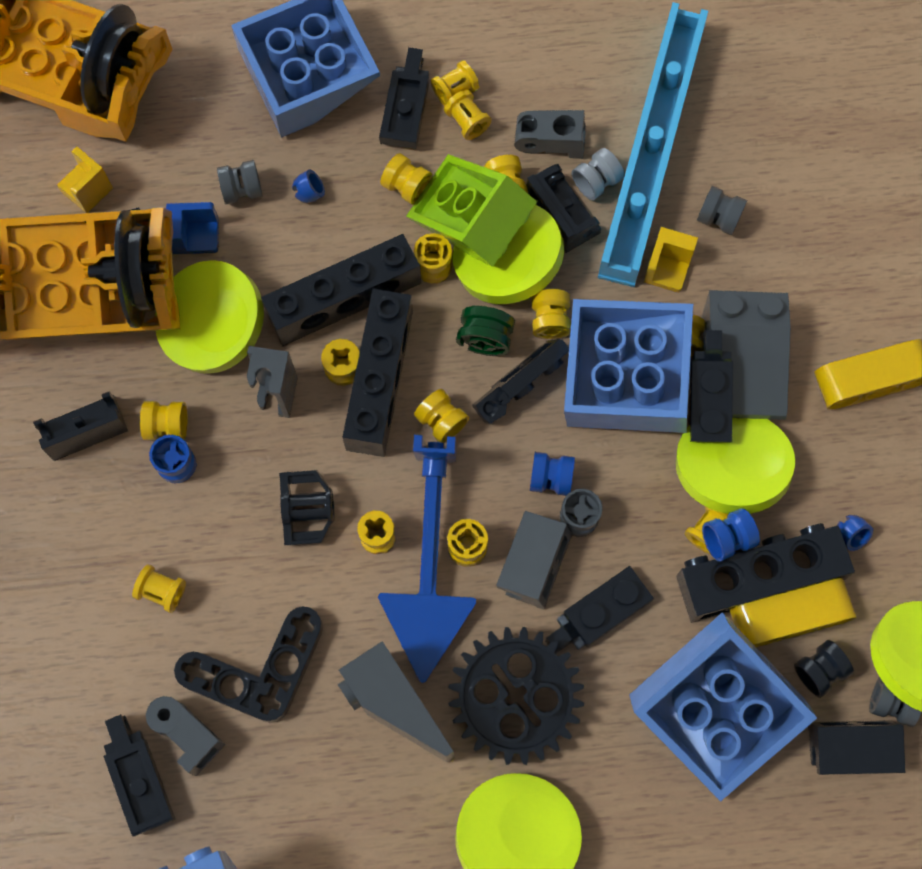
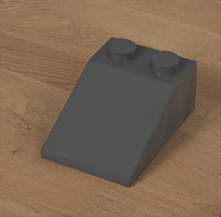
[702,290,791,420]
[338,641,455,763]

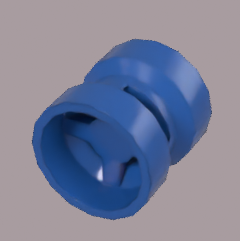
[149,435,197,484]
[530,452,575,496]
[702,508,760,562]

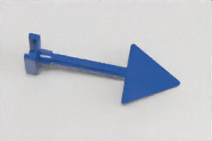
[378,435,476,683]

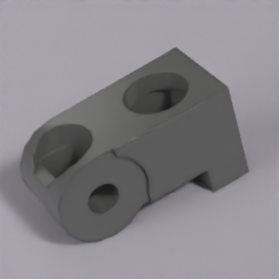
[514,110,586,159]
[146,696,226,776]

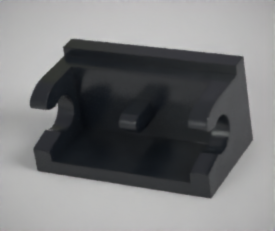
[526,164,602,253]
[33,391,128,461]
[808,720,906,775]

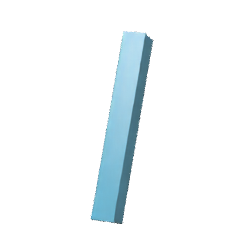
[598,2,708,287]

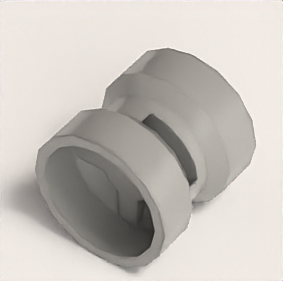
[572,148,625,201]

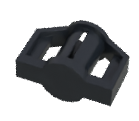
[279,470,335,545]

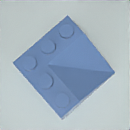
[231,0,380,138]
[564,299,693,433]
[629,612,817,802]

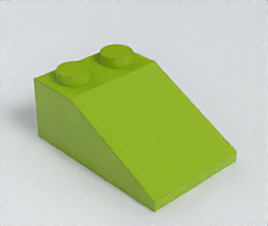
[406,154,537,266]

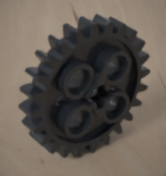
[448,627,584,765]

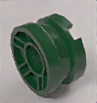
[456,306,515,356]

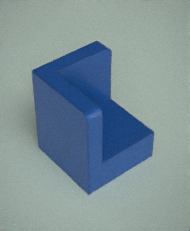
[166,202,219,255]

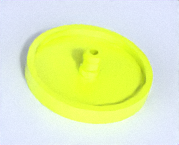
[453,205,564,304]
[155,260,264,374]
[676,418,795,514]
[870,601,922,712]
[455,773,582,869]

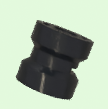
[794,640,854,698]

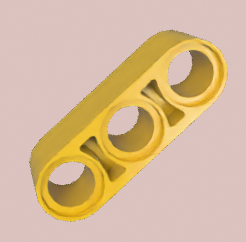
[814,339,922,410]
[730,578,857,647]

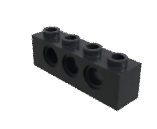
[261,234,421,347]
[342,289,413,457]
[676,523,855,623]

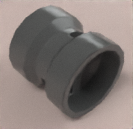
[217,160,263,205]
[697,186,748,235]
[559,489,603,537]
[869,677,922,727]

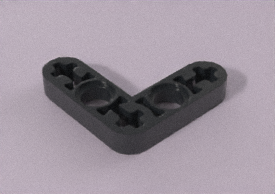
[174,606,323,723]

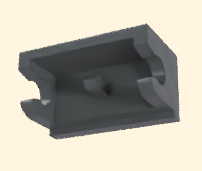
[247,346,298,418]
[496,511,572,610]

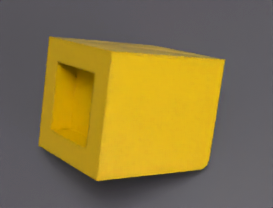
[57,146,113,213]
[644,227,698,292]

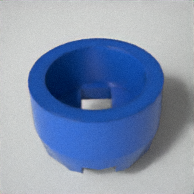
[292,169,325,203]
[837,515,874,551]

